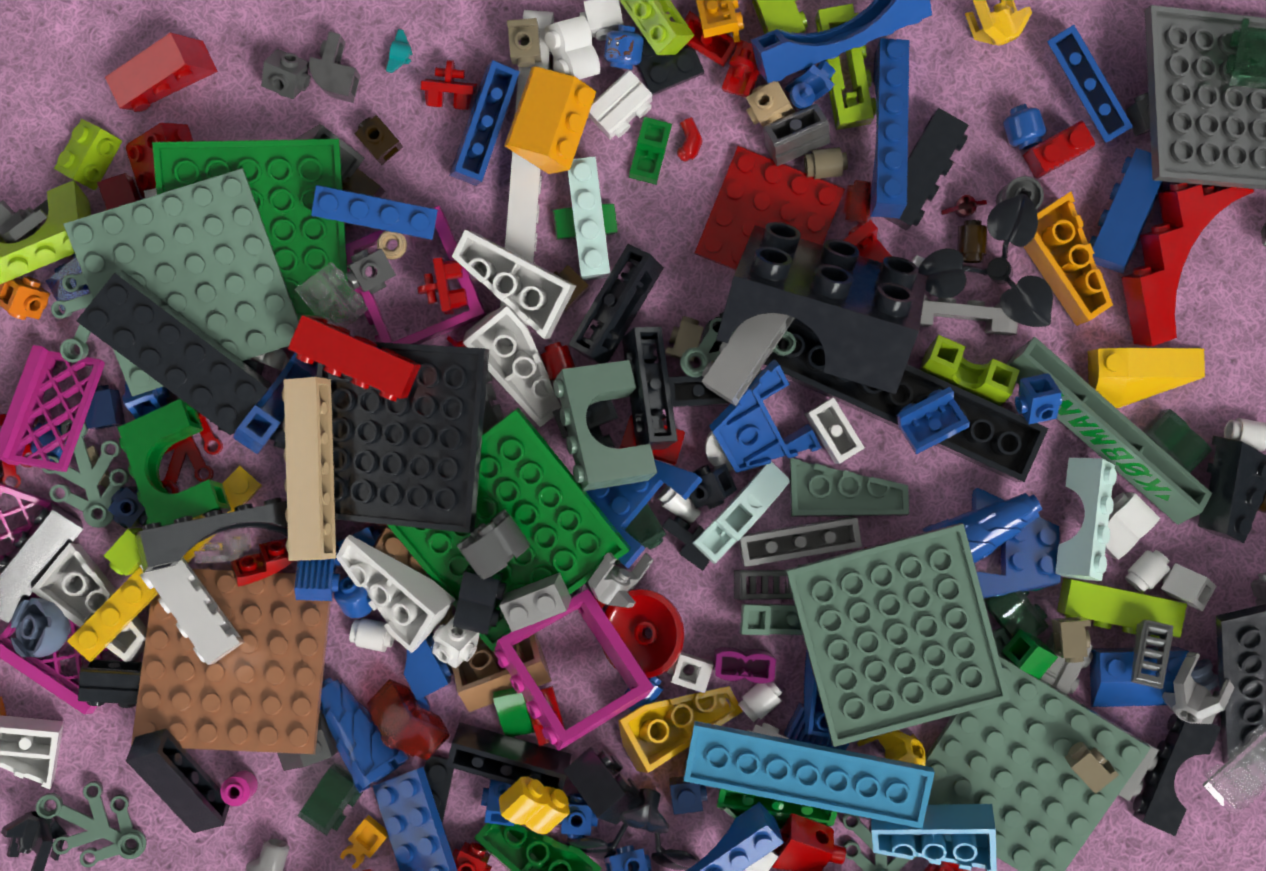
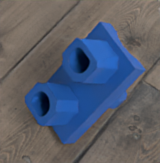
[784,60,836,109]

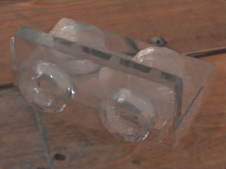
[295,262,368,328]
[194,528,251,563]

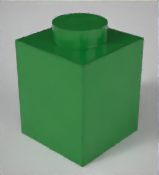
[1002,628,1058,679]

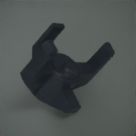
[1,811,67,871]

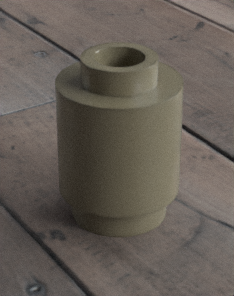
[804,147,848,179]

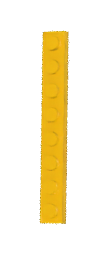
[67,466,262,662]

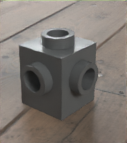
[261,49,311,99]
[346,249,396,294]

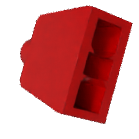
[772,813,846,871]

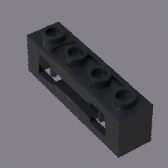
[568,244,664,364]
[622,327,678,450]

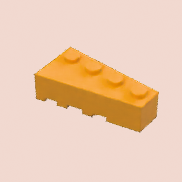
[1024,191,1113,326]

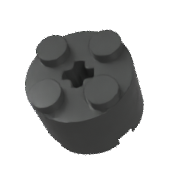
[456,509,531,580]

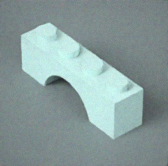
[568,156,610,280]
[1055,458,1117,581]

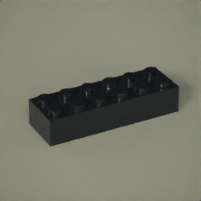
[76,270,272,436]

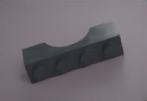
[1133,713,1221,836]

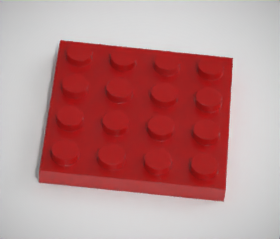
[694,146,845,271]

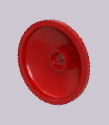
[602,589,684,678]

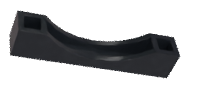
[135,497,288,573]

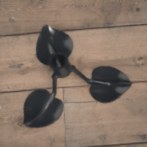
[918,194,1053,327]
[566,788,700,870]

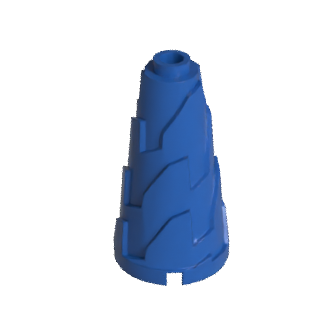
[922,492,1043,564]
[320,677,409,793]

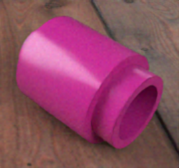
[220,770,258,806]

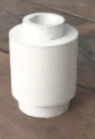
[1224,418,1266,451]
[1125,550,1170,594]
[349,618,395,652]
[738,681,782,722]

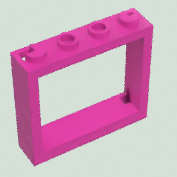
[346,206,486,344]
[494,589,654,751]

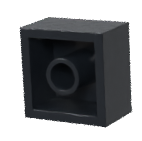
[563,747,643,825]

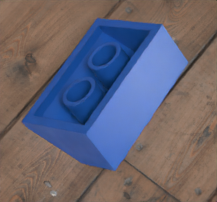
[1090,646,1189,707]

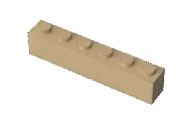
[282,377,336,561]

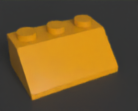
[504,66,596,174]

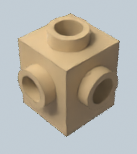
[746,81,795,127]

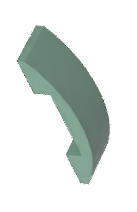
[740,604,803,635]

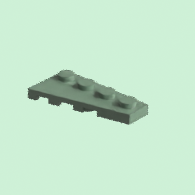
[790,458,909,517]

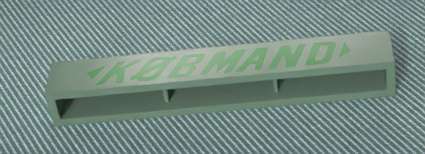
[1007,337,1212,525]

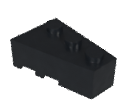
[1198,436,1266,543]

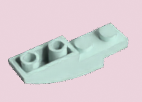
[693,462,791,564]

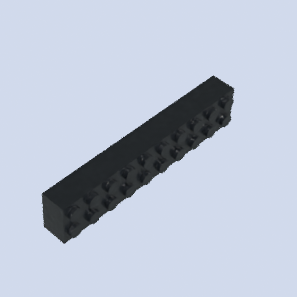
[762,318,1049,482]

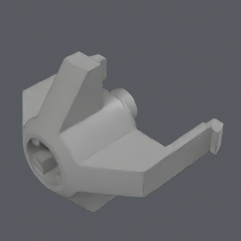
[588,553,653,608]
[1162,652,1235,724]

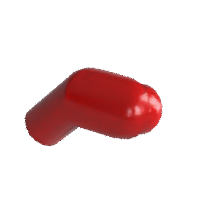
[677,117,703,162]

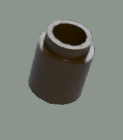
[957,220,988,263]

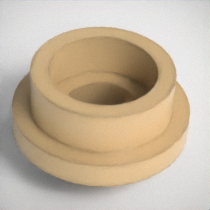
[377,231,407,260]

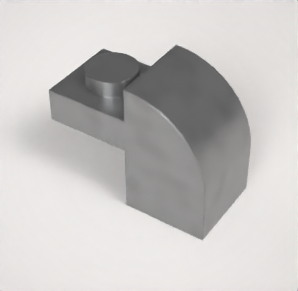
[309,32,361,103]

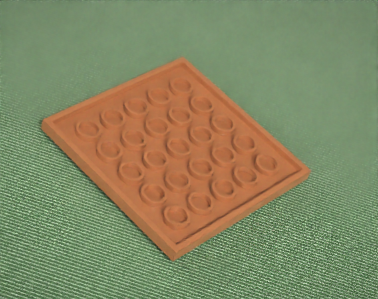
[131,569,331,754]

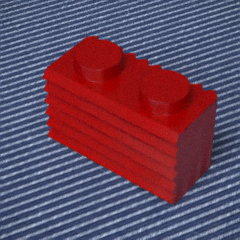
[1022,120,1096,179]

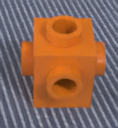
[0,276,50,320]

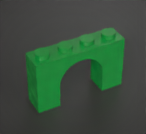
[118,399,231,526]

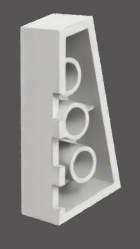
[452,230,576,339]
[31,543,147,662]
[140,557,244,665]

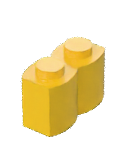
[499,777,570,834]

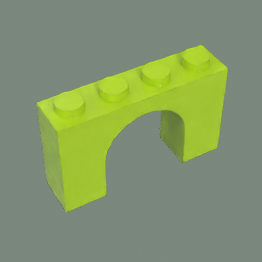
[0,180,91,284]

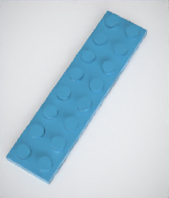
[684,721,935,829]

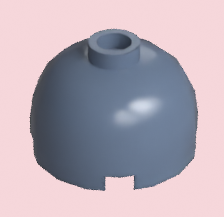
[11,598,71,657]

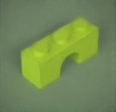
[919,335,1020,406]

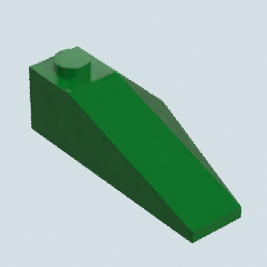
[474,823,602,871]

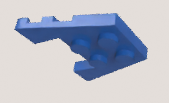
[709,360,822,473]
[586,460,703,569]
[972,488,1061,598]

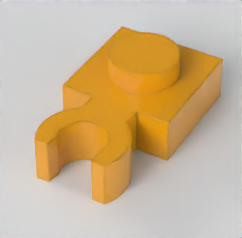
[340,814,388,869]

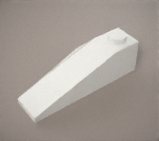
[463,305,562,427]
[336,535,455,653]

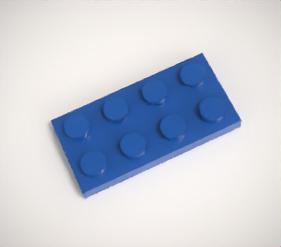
[372,767,458,871]

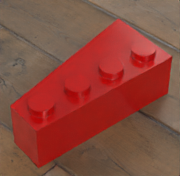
[288,315,421,402]

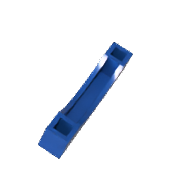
[751,0,932,83]
[870,38,910,218]
[337,526,453,700]
[685,802,784,871]

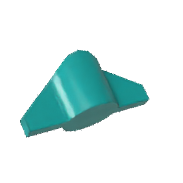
[386,29,413,73]

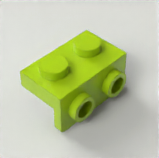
[54,118,122,190]

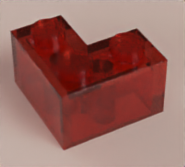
[367,679,451,760]

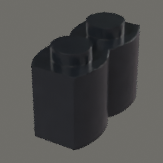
[453,564,507,635]

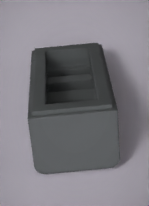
[734,570,793,600]
[1131,620,1173,689]

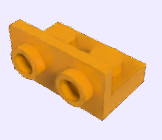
[696,0,744,43]

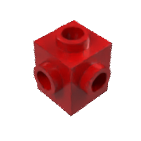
[452,842,492,871]

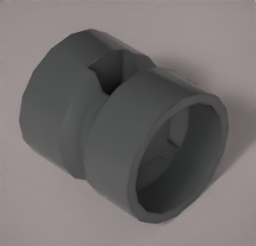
[996,176,1044,210]

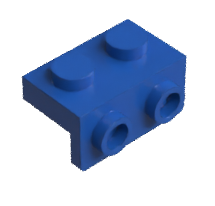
[897,387,970,455]

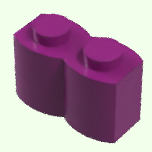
[713,647,776,683]

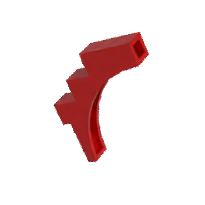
[1121,182,1254,346]

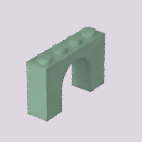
[553,360,657,491]

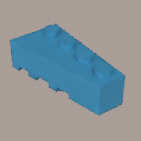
[871,804,997,871]

